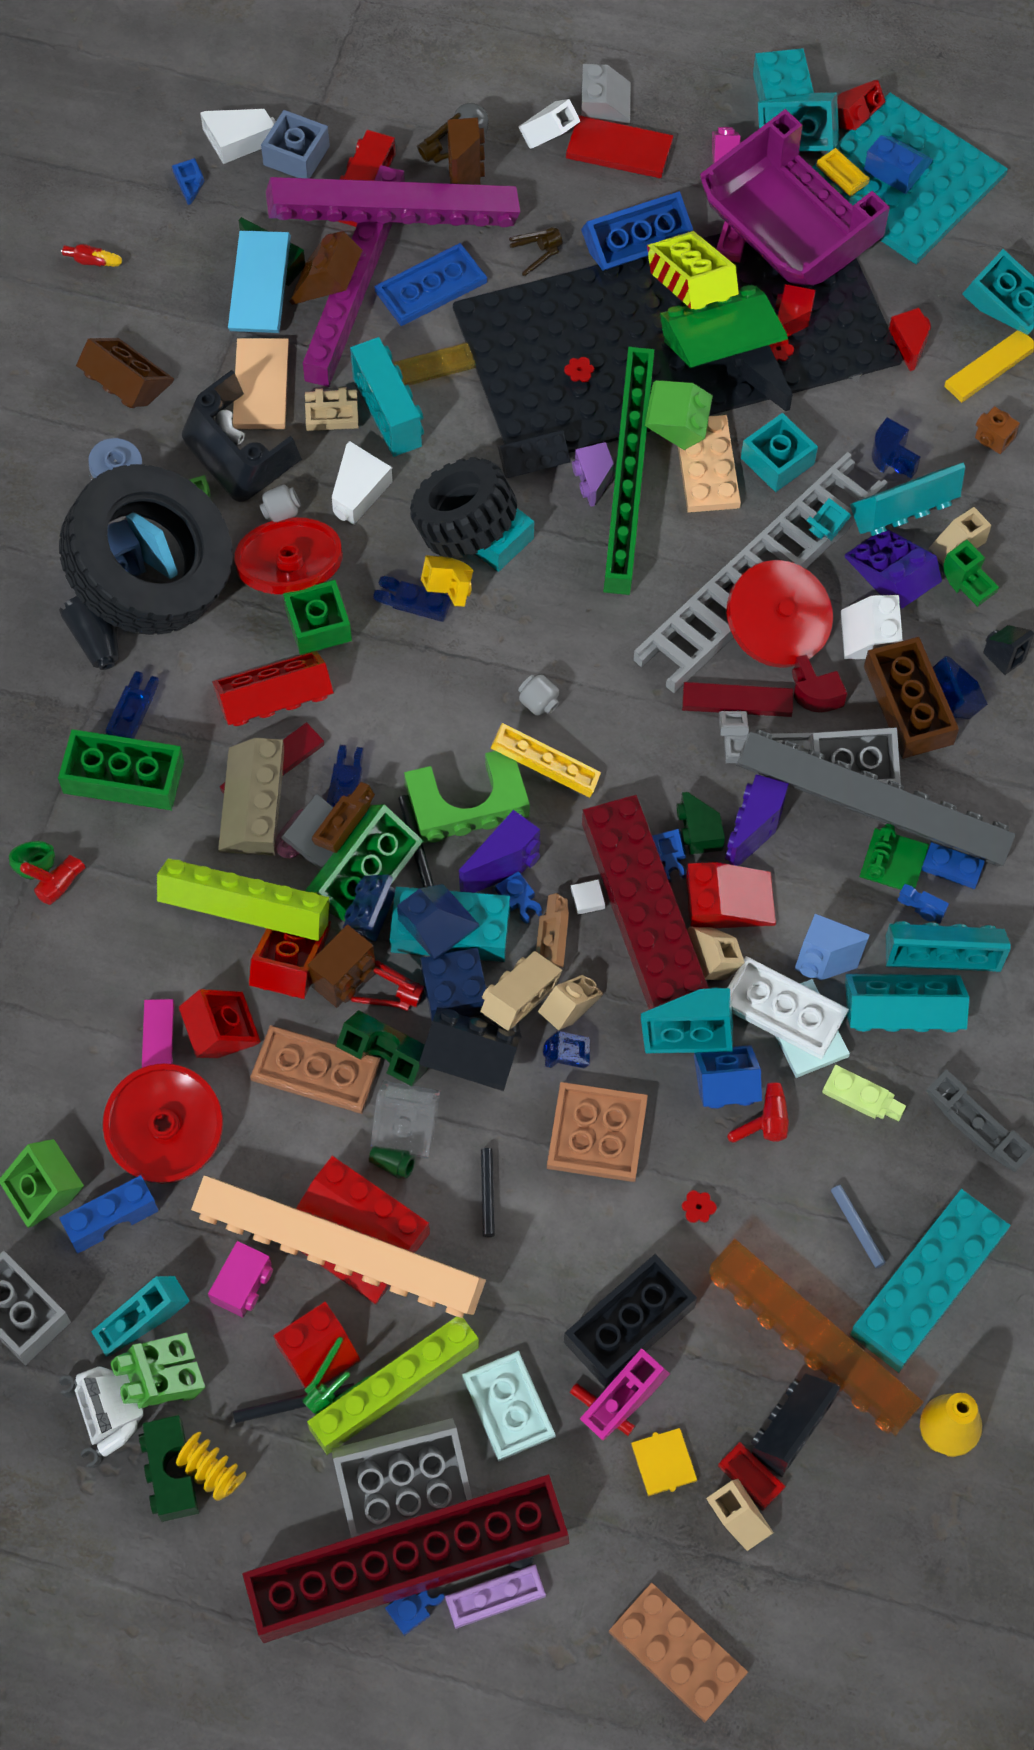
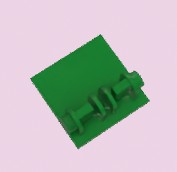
[859,824,929,890]

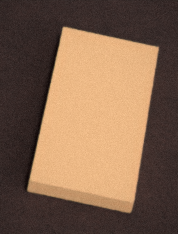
[233,338,289,429]

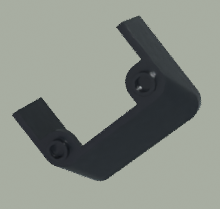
[182,370,302,502]

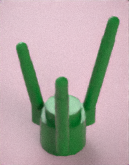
[302,1337,371,1415]

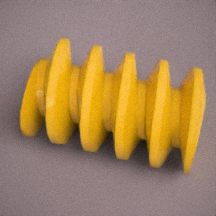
[176,1432,246,1501]

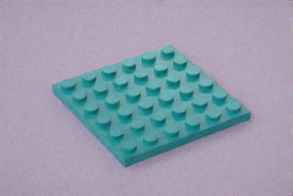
[812,92,1008,265]

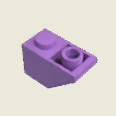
[572,442,614,507]

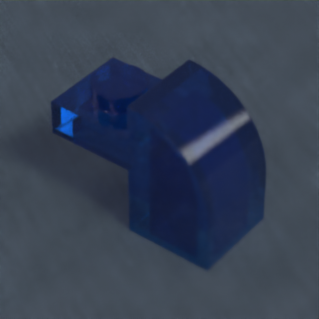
[871,417,921,479]

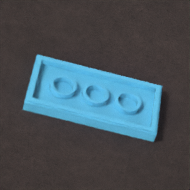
[228,231,291,333]

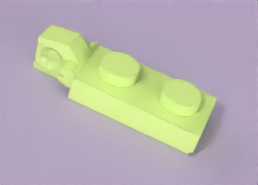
[822,1065,906,1121]

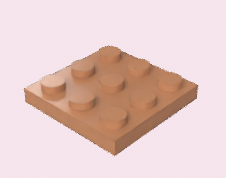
[547,1082,648,1182]

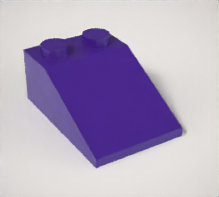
[459,810,541,893]

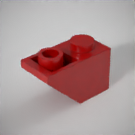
[837,80,886,130]
[775,284,816,337]

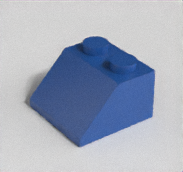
[864,135,933,194]
[694,1045,762,1108]

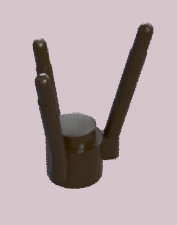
[417,113,461,164]
[509,227,563,276]

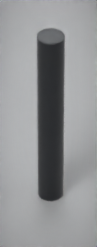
[481,1148,495,1237]

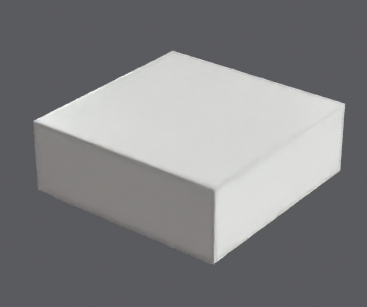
[571,880,605,915]

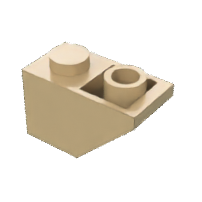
[928,507,991,567]
[687,927,745,980]
[538,975,603,1030]
[706,1479,774,1551]

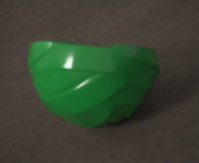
[9,841,55,880]

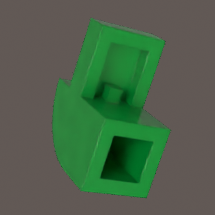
[944,540,999,607]

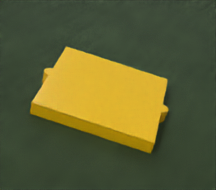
[631,1428,697,1496]

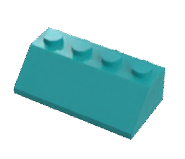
[850,462,965,536]
[886,921,1011,972]
[845,974,970,1032]

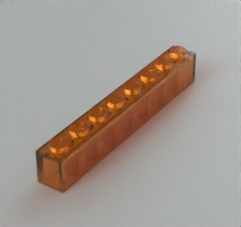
[709,1239,924,1436]

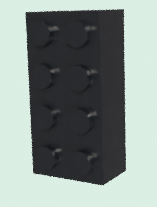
[564,1253,697,1387]

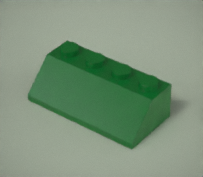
[305,804,423,922]

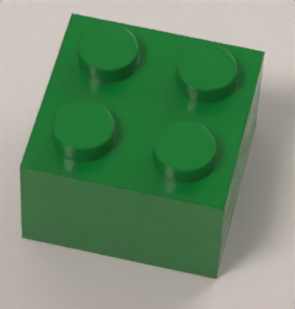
[283,580,352,655]

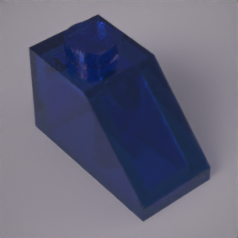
[933,656,988,719]

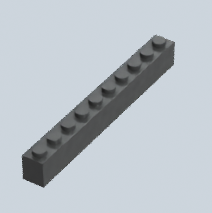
[736,729,1016,867]

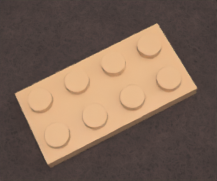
[678,415,741,512]

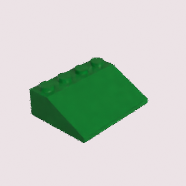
[660,285,788,367]

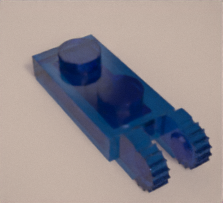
[373,575,452,622]
[105,671,159,739]
[327,745,364,808]

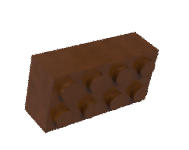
[864,637,959,759]

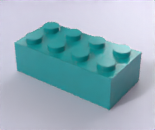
[350,337,424,457]
[390,887,510,962]

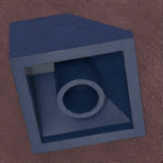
[397,884,480,961]

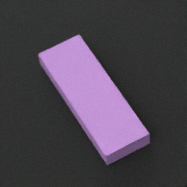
[445,1565,546,1629]

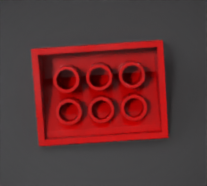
[296,1156,430,1305]

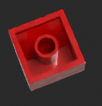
[179,989,261,1058]
[273,1301,361,1388]

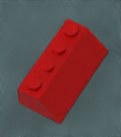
[212,651,334,726]

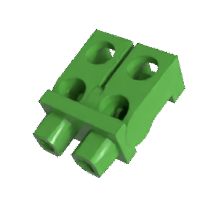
[111,1333,205,1409]

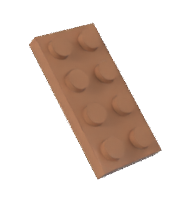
[609,1582,748,1723]

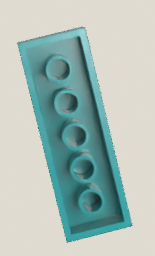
[850,1189,1011,1373]

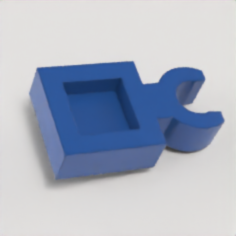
[652,829,686,882]
[495,871,542,924]
[897,884,949,924]
[385,1590,445,1636]

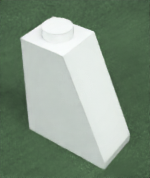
[200,109,276,164]
[332,441,393,525]

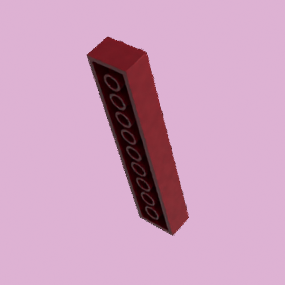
[242,1474,569,1644]

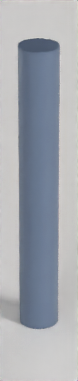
[831,1185,886,1268]

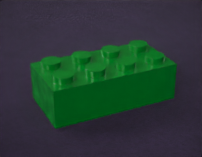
[58,729,184,811]

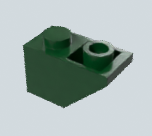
[676,792,725,855]

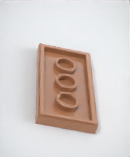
[250,1025,381,1114]

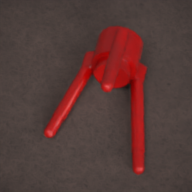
[351,960,425,1011]

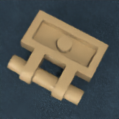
[305,387,359,431]

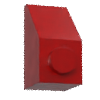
[889,308,931,371]

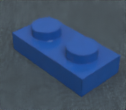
[921,842,985,889]

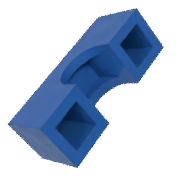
[59,1175,158,1254]

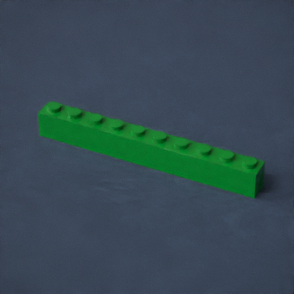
[603,347,655,595]

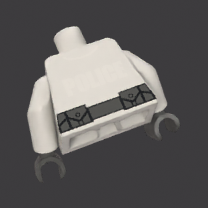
[59,1366,143,1468]

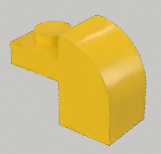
[421,555,473,607]

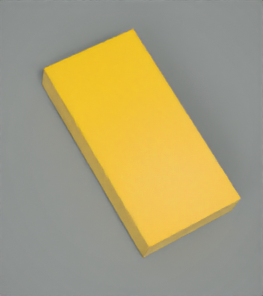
[816,148,869,196]

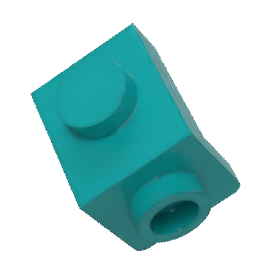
[806,498,851,541]

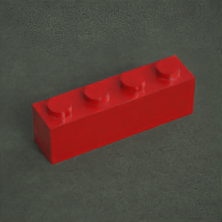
[337,130,396,227]

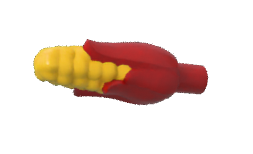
[62,244,122,267]

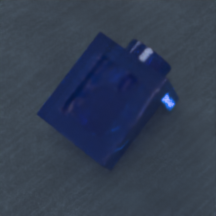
[543,1031,590,1069]

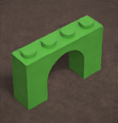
[404,751,530,843]

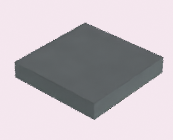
[281,794,334,870]

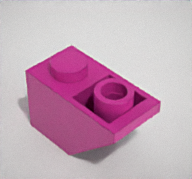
[712,127,740,164]

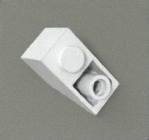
[519,99,580,149]

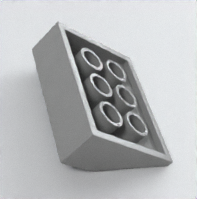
[331,1418,472,1538]

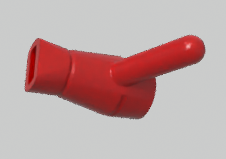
[20,855,86,905]
[727,1083,789,1143]

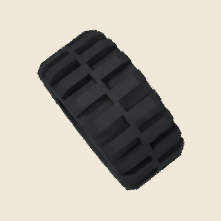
[410,457,517,558]

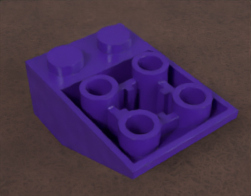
[845,528,942,609]
[725,774,789,866]

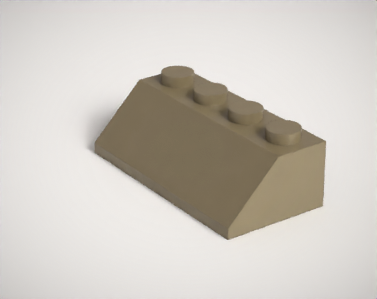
[218,738,284,856]

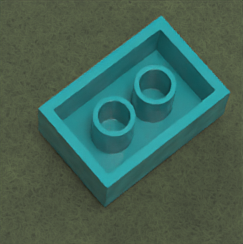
[753,48,814,101]

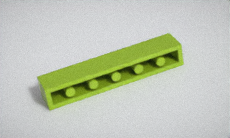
[157,858,329,941]
[307,1316,479,1455]

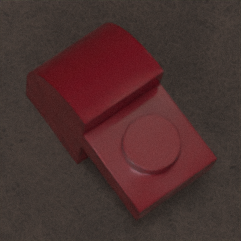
[792,654,847,713]

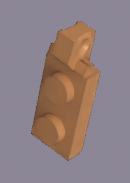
[536,893,569,968]

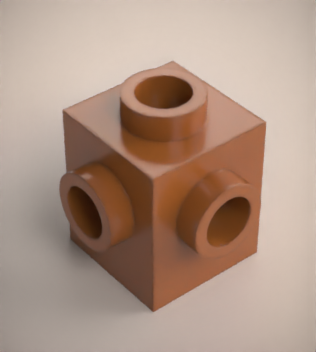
[975,406,1020,455]

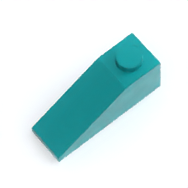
[91,1276,190,1357]

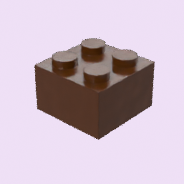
[308,924,376,1008]

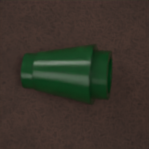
[369,1146,415,1179]

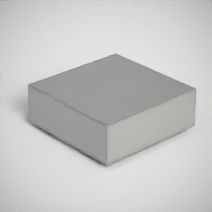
[719,711,749,736]

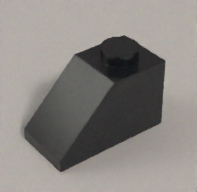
[983,625,1034,675]

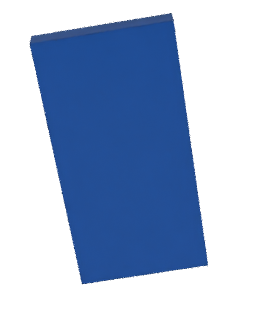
[374,243,487,326]

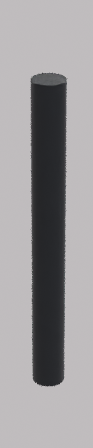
[398,795,434,888]
[233,1383,354,1423]

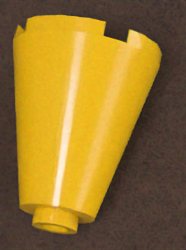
[919,1393,982,1457]

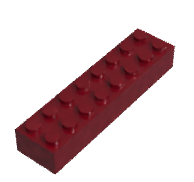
[582,795,709,1010]

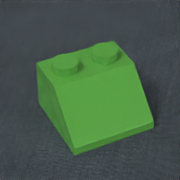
[645,381,713,450]
[0,1139,84,1228]

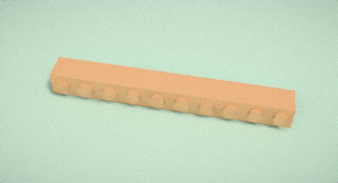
[191,1176,486,1318]

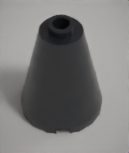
[59,596,119,670]

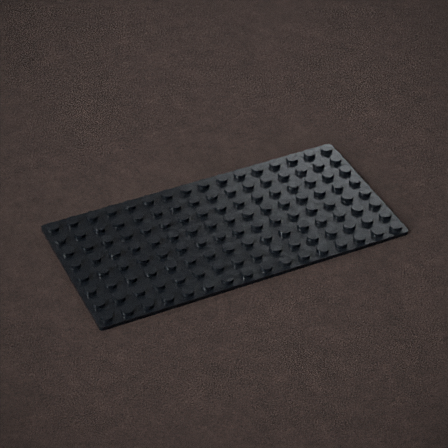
[453,233,903,453]

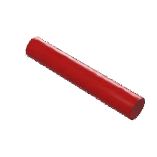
[570,1383,635,1436]

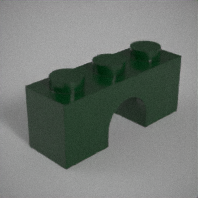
[335,1010,428,1087]
[139,1415,199,1522]

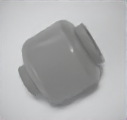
[260,485,301,522]
[518,675,559,716]

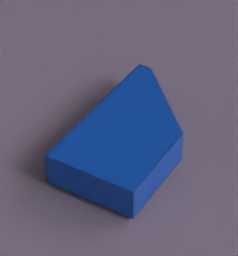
[172,158,204,205]

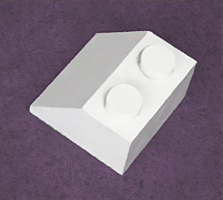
[841,595,903,659]

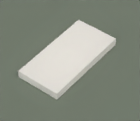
[727,956,849,1060]

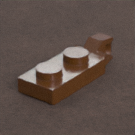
[312,782,375,853]

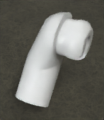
[215,410,245,445]

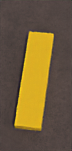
[944,330,1034,403]
[491,723,601,798]

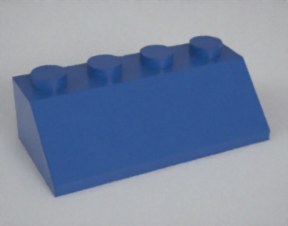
[581,191,694,271]

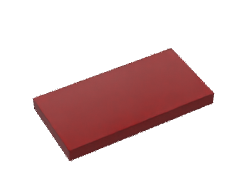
[566,115,673,179]

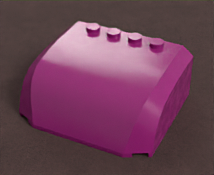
[700,109,890,285]

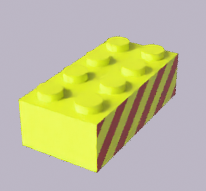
[647,231,739,309]

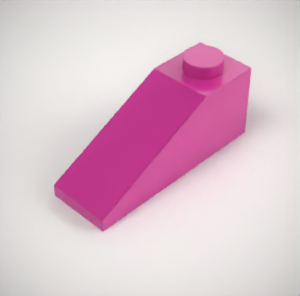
[580,1348,670,1441]

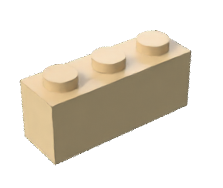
[480,951,562,1031]

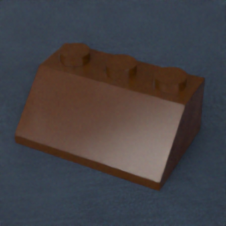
[447,117,485,185]
[76,338,174,408]

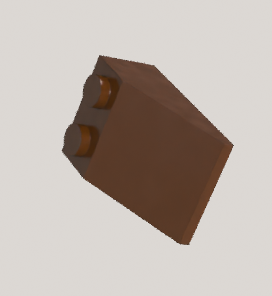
[289,231,363,305]

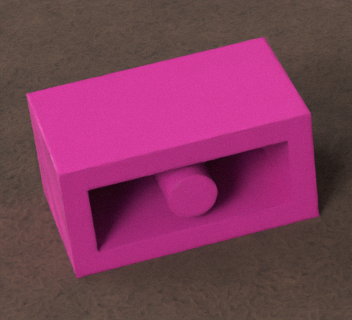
[208,1241,273,1318]

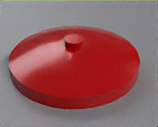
[234,517,343,594]
[727,560,833,668]
[103,1064,223,1184]

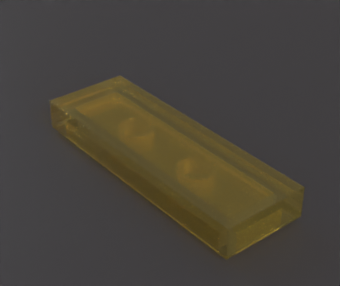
[394,343,475,386]

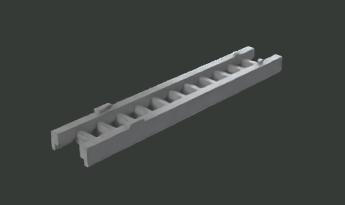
[634,452,888,693]

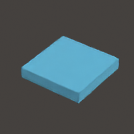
[126,512,178,579]

